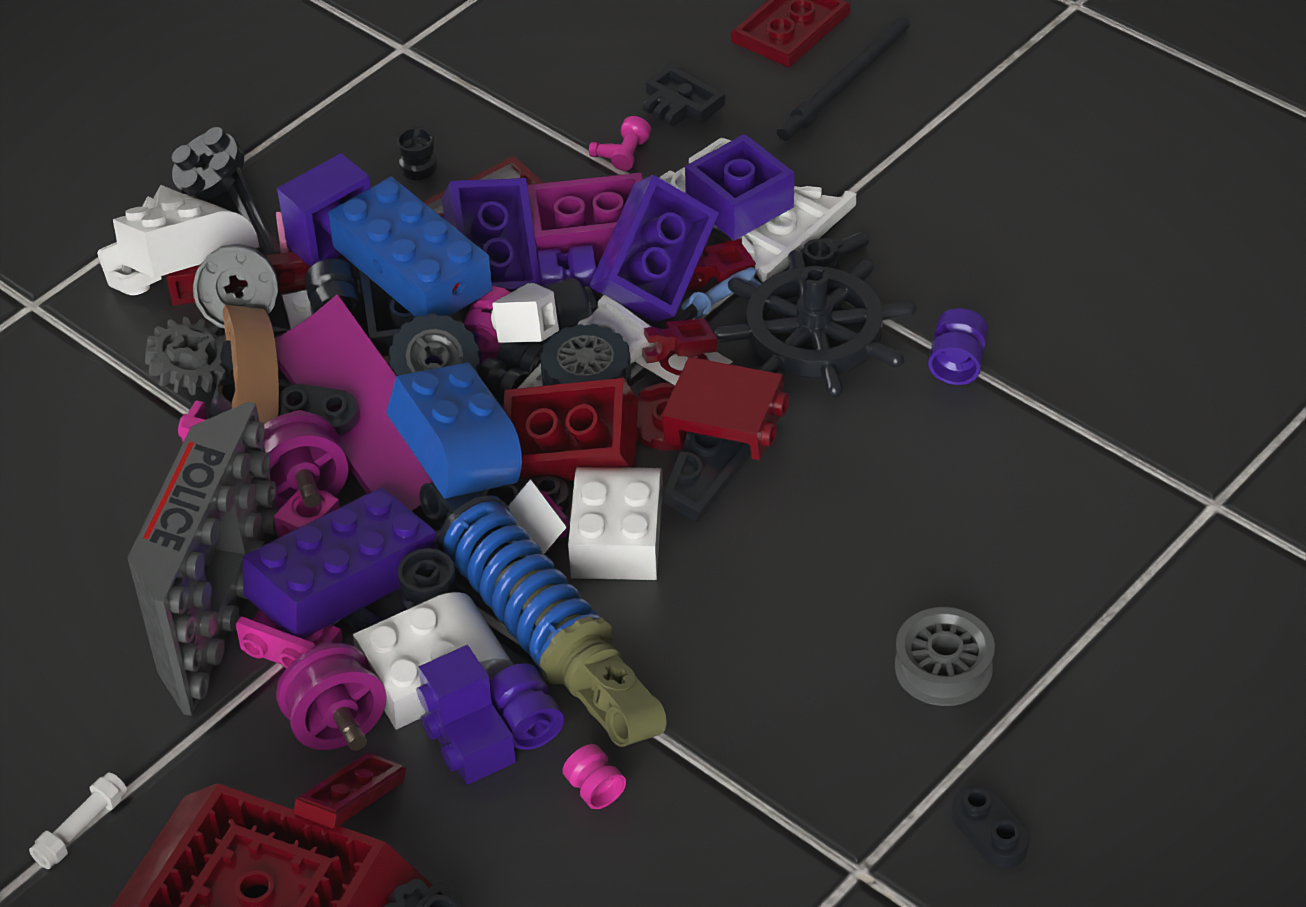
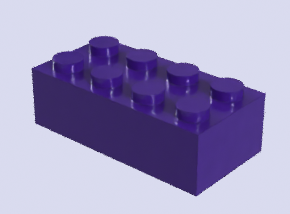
[243,487,436,639]

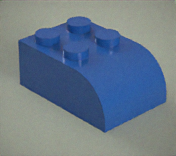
[386,362,522,499]

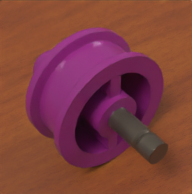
[263,410,348,509]
[276,641,386,751]

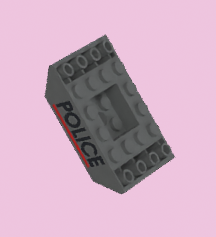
[127,402,279,716]

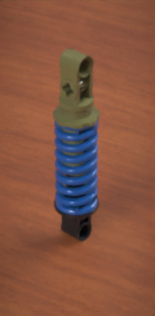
[419,482,667,747]

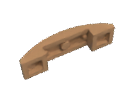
[223,305,279,425]

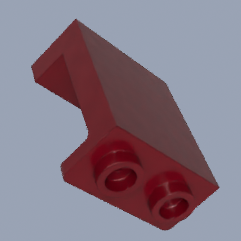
[662,357,789,460]

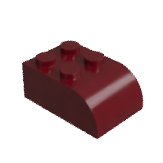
[503,378,638,481]

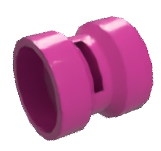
[563,744,626,809]

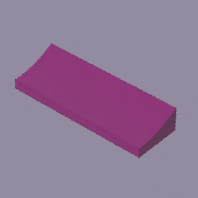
[275,294,433,517]

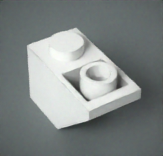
[491,283,559,343]

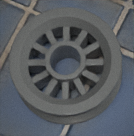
[895,607,995,706]

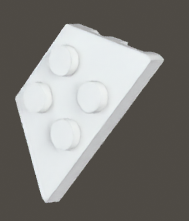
[731,186,856,283]

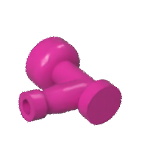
[589,116,651,171]

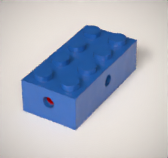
[328,176,492,317]

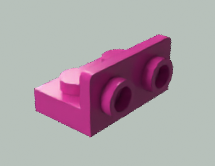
[235,610,343,669]

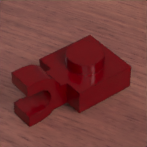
[687,239,756,292]
[642,318,718,363]

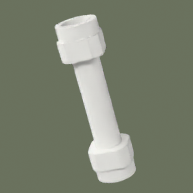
[29,772,127,869]

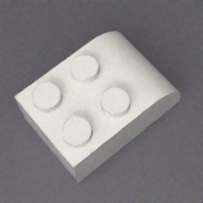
[113,197,259,278]
[568,467,663,580]
[353,592,513,730]

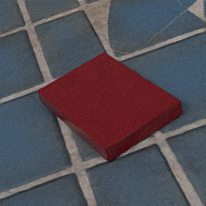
[731,0,851,68]

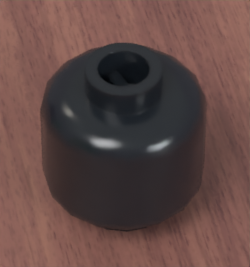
[543,277,596,334]

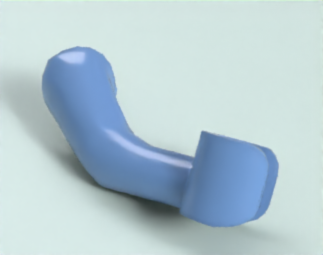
[681,267,761,319]

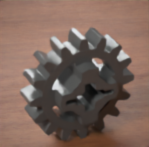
[145,317,231,395]

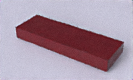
[293,753,406,829]

